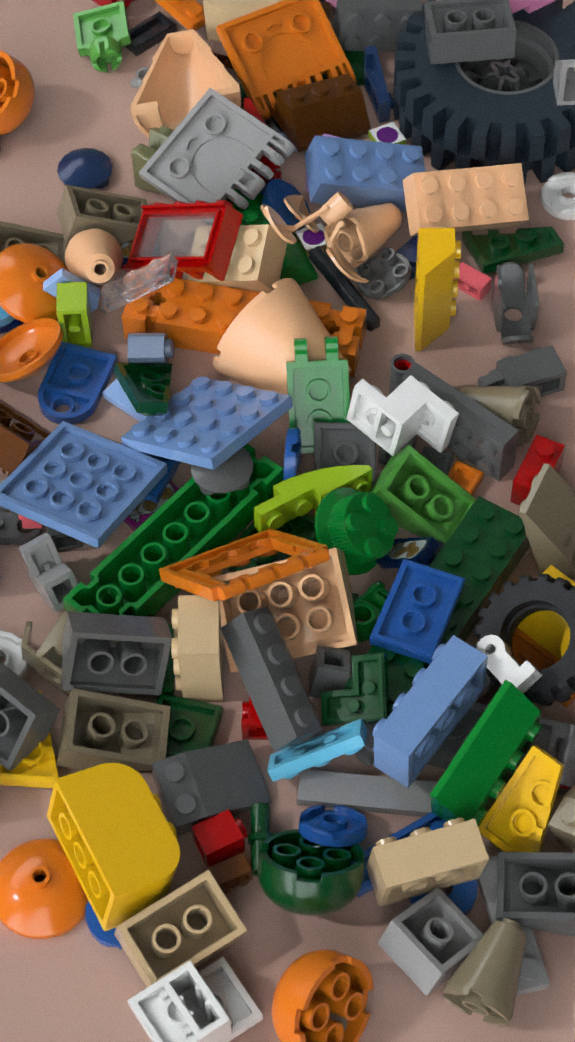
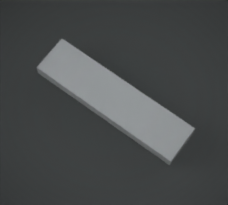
[297,769,436,817]

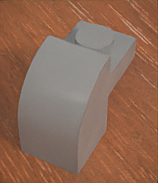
[18,533,78,612]

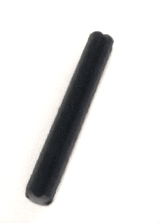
[309,246,381,331]

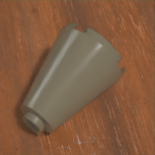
[460,386,541,447]
[442,918,527,1026]

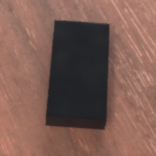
[124,11,177,57]

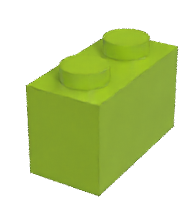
[56,282,92,347]

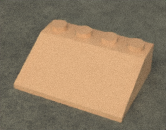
[212,548,358,673]

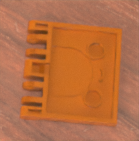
[216,0,356,120]

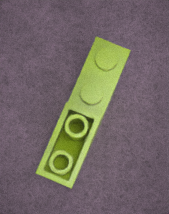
[254,465,373,533]

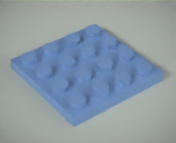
[121,377,293,470]
[0,421,167,549]

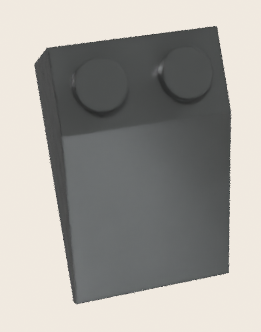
[152,739,271,836]
[496,852,575,936]

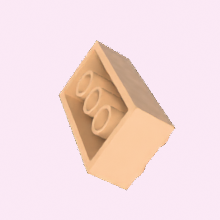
[402,163,529,237]

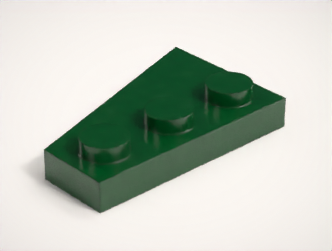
[462,227,564,274]
[114,362,173,416]

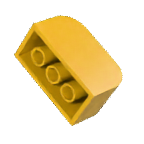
[47,763,180,932]

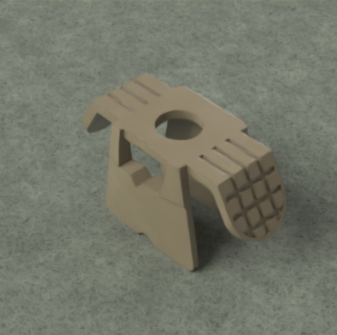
[21,611,111,696]

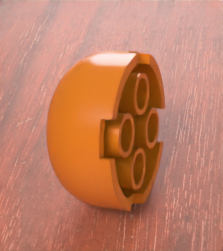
[0,51,35,136]
[271,949,374,1042]

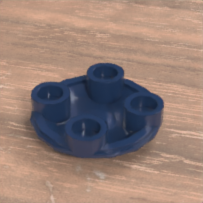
[57,148,113,189]

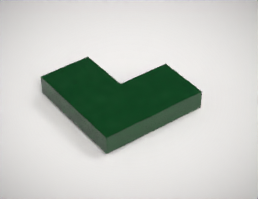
[321,653,390,727]

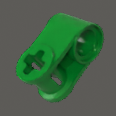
[353,581,389,642]

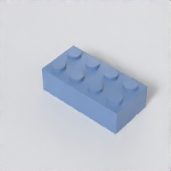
[305,135,425,212]
[372,635,488,788]

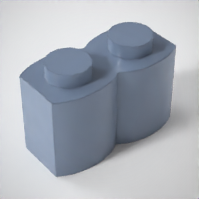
[128,333,174,364]

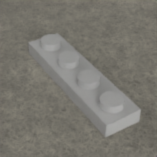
[477,855,550,996]

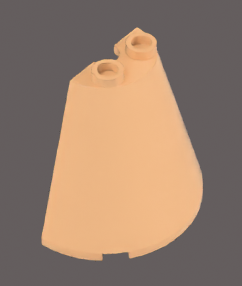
[213,278,352,395]

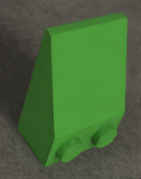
[369,445,476,543]

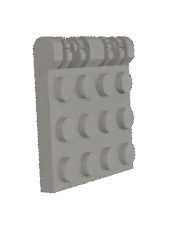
[139,87,295,227]

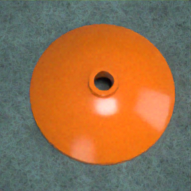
[0,243,68,323]
[0,318,63,383]
[0,838,88,939]

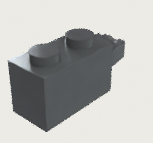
[477,345,567,397]

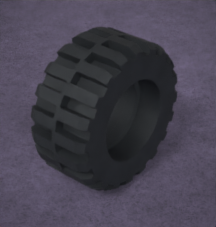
[474,573,575,706]

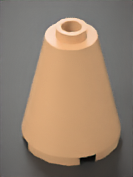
[324,203,402,268]
[65,228,123,286]

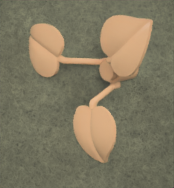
[260,191,370,283]

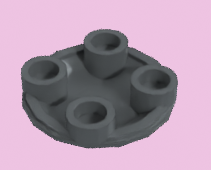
[355,247,411,299]
[191,447,253,495]

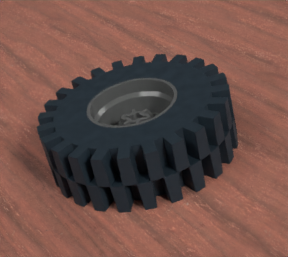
[393,0,575,186]

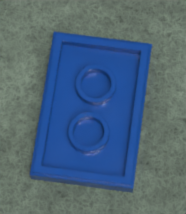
[369,559,466,664]

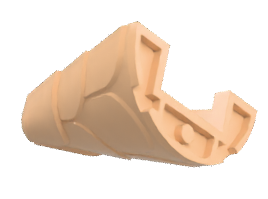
[130,29,241,138]

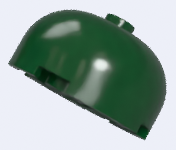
[257,829,365,916]

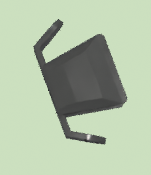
[491,262,540,345]

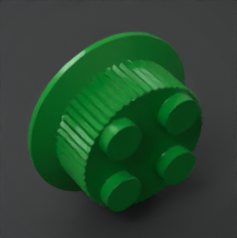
[315,487,399,575]

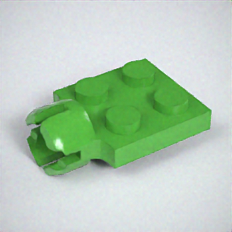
[73,1,131,73]

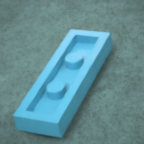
[267,718,367,782]

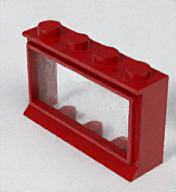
[120,200,243,281]

